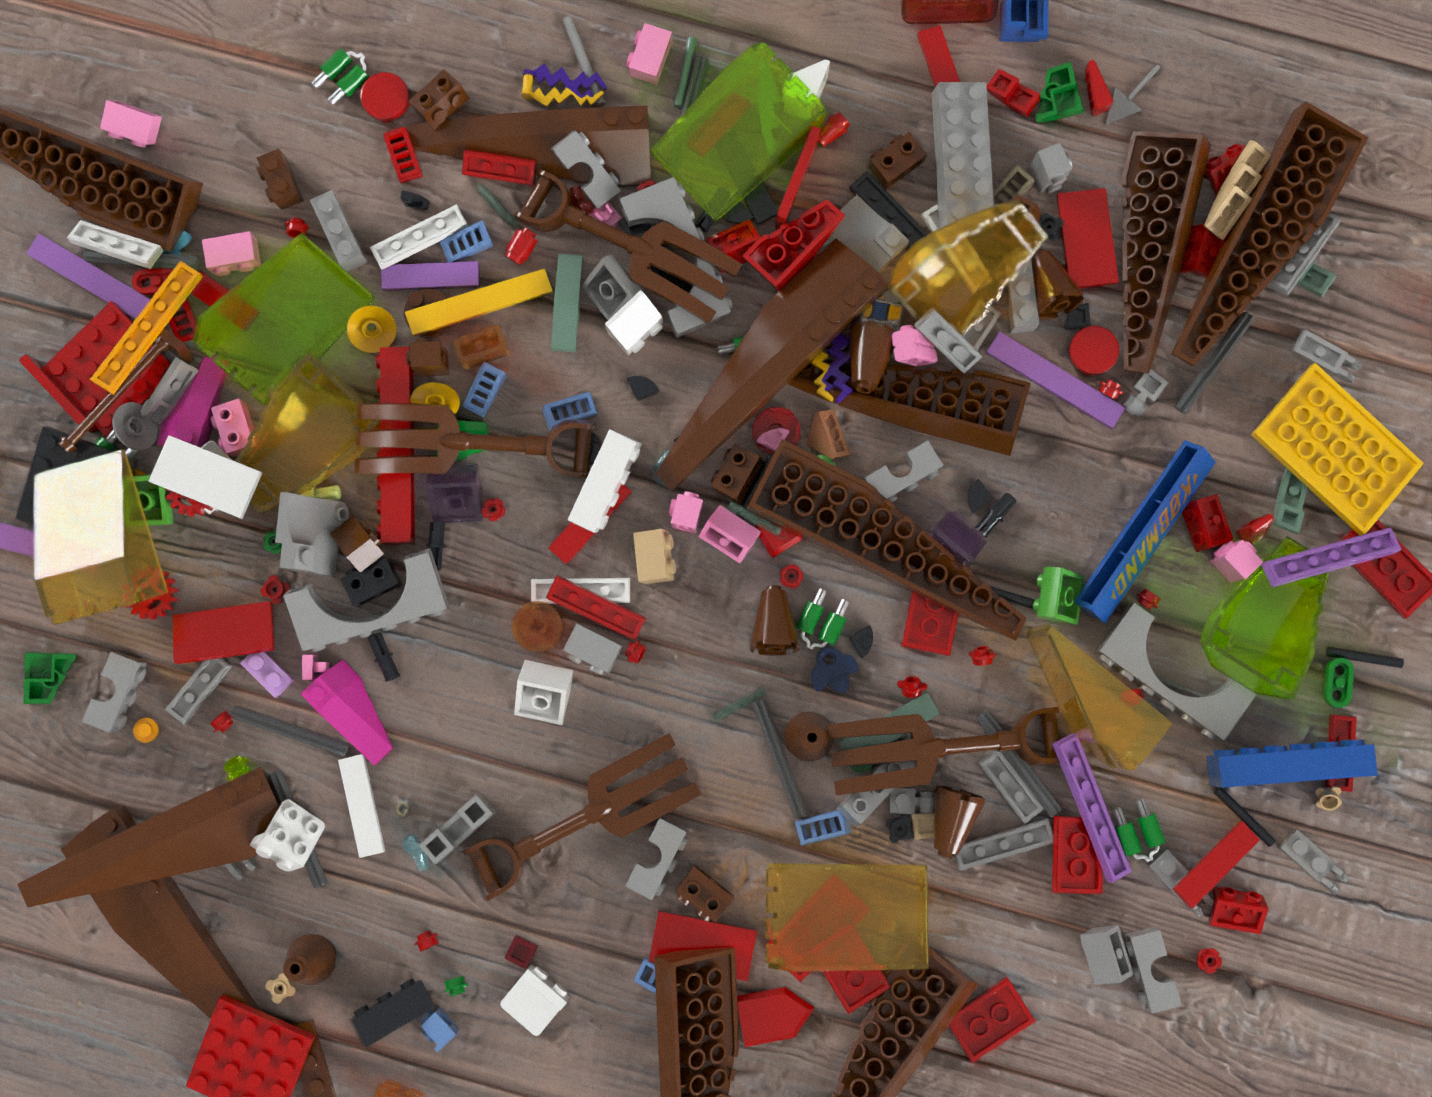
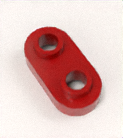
[132,268,173,295]

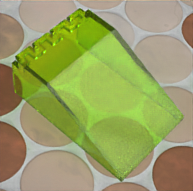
[650,42,828,222]
[193,233,375,406]

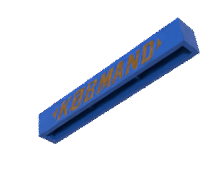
[1074,440,1216,624]

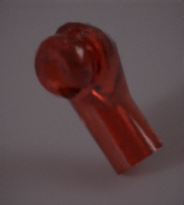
[570,186,594,214]

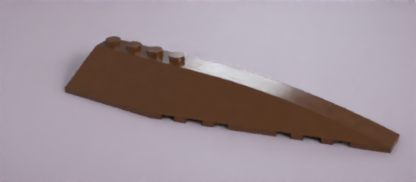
[1172,101,1369,366]
[0,106,203,252]
[655,238,888,492]
[746,439,1026,641]
[61,806,261,1019]
[654,947,739,1097]

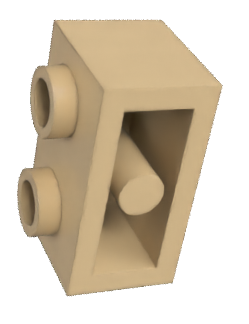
[633,529,676,584]

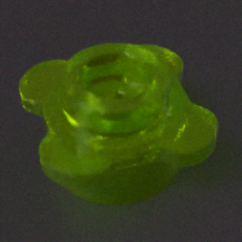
[224,756,251,782]

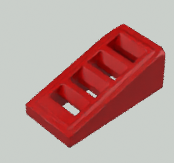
[1084,59,1114,117]
[383,127,423,184]
[169,297,202,343]
[1236,514,1274,545]

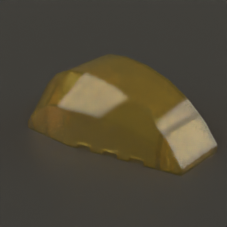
[888,200,1048,336]
[235,353,382,514]

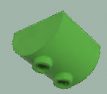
[117,474,174,527]
[1033,567,1085,625]

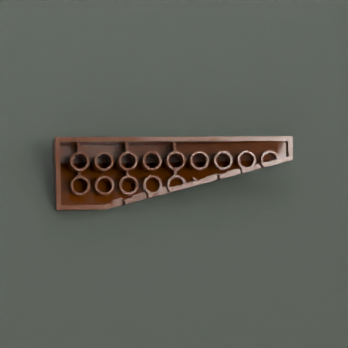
[410,105,651,187]
[1122,131,1211,374]
[788,360,1031,456]
[17,767,280,908]
[831,933,978,1097]

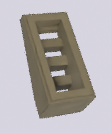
[993,164,1036,216]

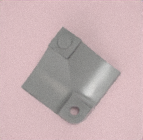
[815,195,909,273]
[275,492,349,576]

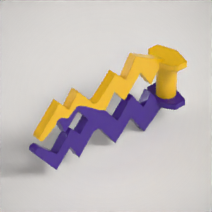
[521,63,607,108]
[812,333,852,403]

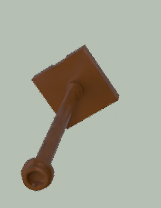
[58,328,194,453]

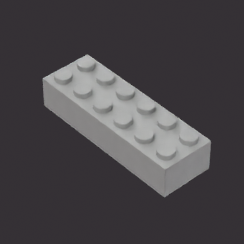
[932,82,995,234]

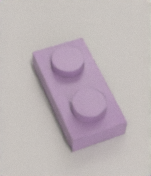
[240,652,294,698]

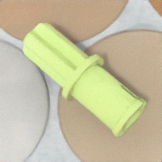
[292,485,341,500]

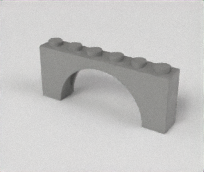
[620,177,733,338]
[283,548,449,652]
[1095,603,1258,742]

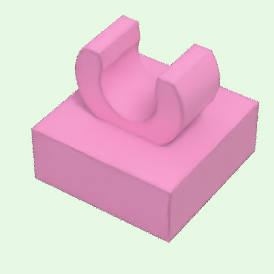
[588,201,622,227]
[302,655,330,680]

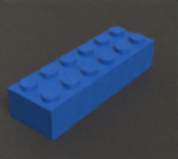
[1206,739,1378,788]

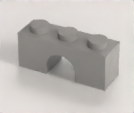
[550,130,621,209]
[310,190,368,272]
[1001,252,1039,333]
[863,440,943,503]
[82,652,147,733]
[418,793,497,864]
[625,817,689,900]
[1124,927,1182,1014]

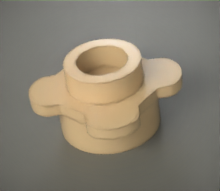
[1315,786,1342,811]
[265,973,296,1004]

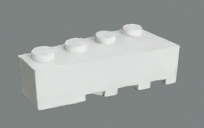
[568,429,642,533]

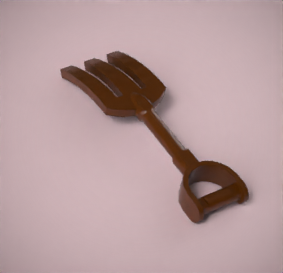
[513,170,742,324]
[355,403,596,477]
[827,707,1060,795]
[462,733,701,901]

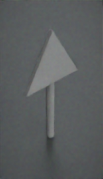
[1105,65,1160,125]

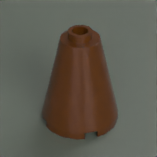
[1031,249,1084,320]
[849,321,896,394]
[750,585,800,656]
[785,712,834,762]
[934,785,985,858]
[283,934,336,985]

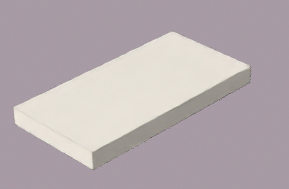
[148,435,262,519]

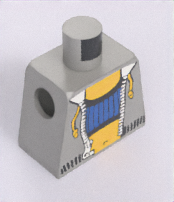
[859,292,906,332]

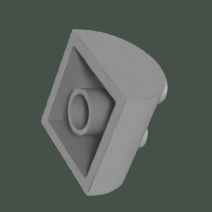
[581,254,643,320]

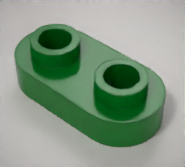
[1323,658,1354,708]

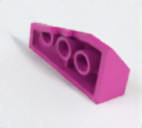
[157,357,229,448]
[301,660,393,766]

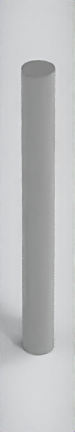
[563,16,605,107]

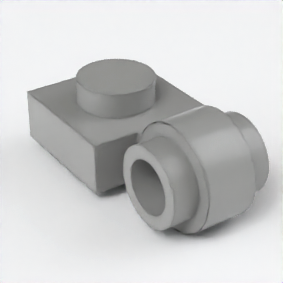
[1123,369,1169,417]
[889,788,935,814]

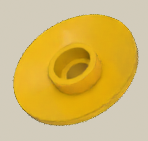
[347,305,397,353]
[410,382,460,414]

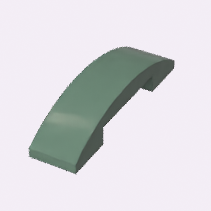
[1273,468,1308,535]

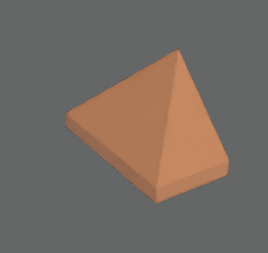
[806,409,850,459]

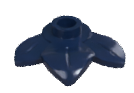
[811,647,859,693]

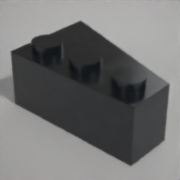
[349,978,435,1048]

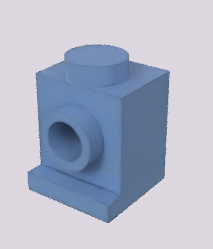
[419,1007,460,1052]

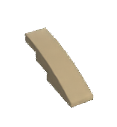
[1204,140,1271,240]

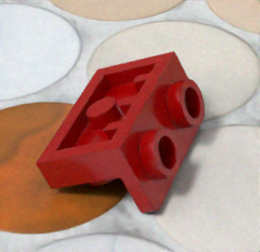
[1204,144,1261,196]
[706,219,760,273]
[1180,224,1229,278]
[1182,494,1234,552]
[1208,887,1269,934]

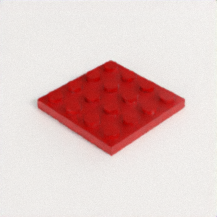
[42,301,172,437]
[186,995,315,1097]

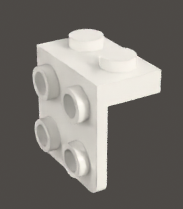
[250,799,325,871]
[500,964,570,1036]

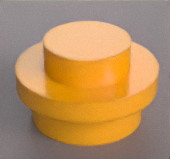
[133,718,159,743]

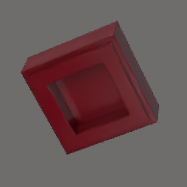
[504,934,539,970]

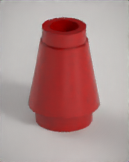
[818,111,850,148]

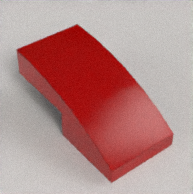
[986,69,1040,117]

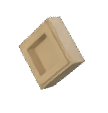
[911,812,935,840]

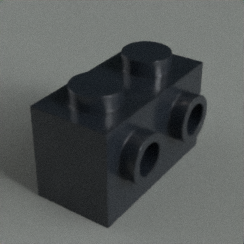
[340,556,402,607]

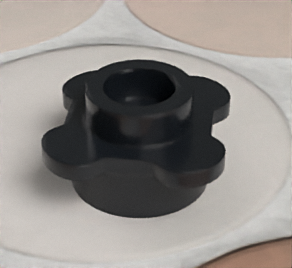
[1035,213,1064,241]
[886,815,913,843]

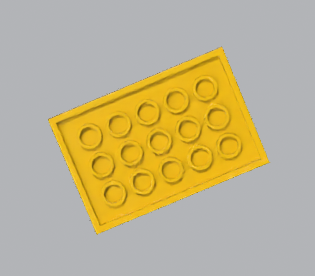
[1251,363,1424,536]

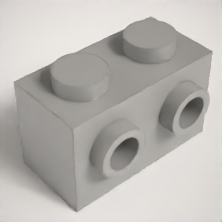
[1029,143,1072,193]
[563,624,622,675]
[1080,925,1134,985]

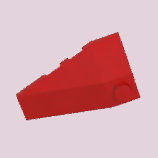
[743,199,845,292]

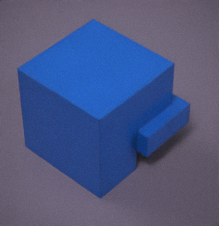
[1000,0,1048,42]

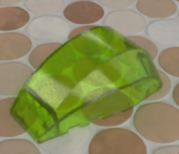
[1200,536,1329,700]

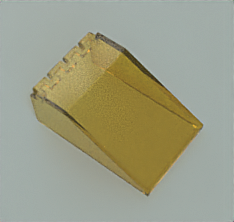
[34,449,168,625]
[1026,624,1172,771]
[766,863,929,972]

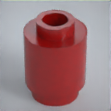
[504,227,538,266]

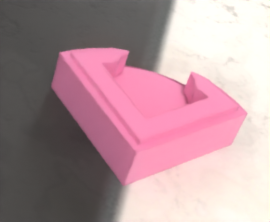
[756,428,789,452]

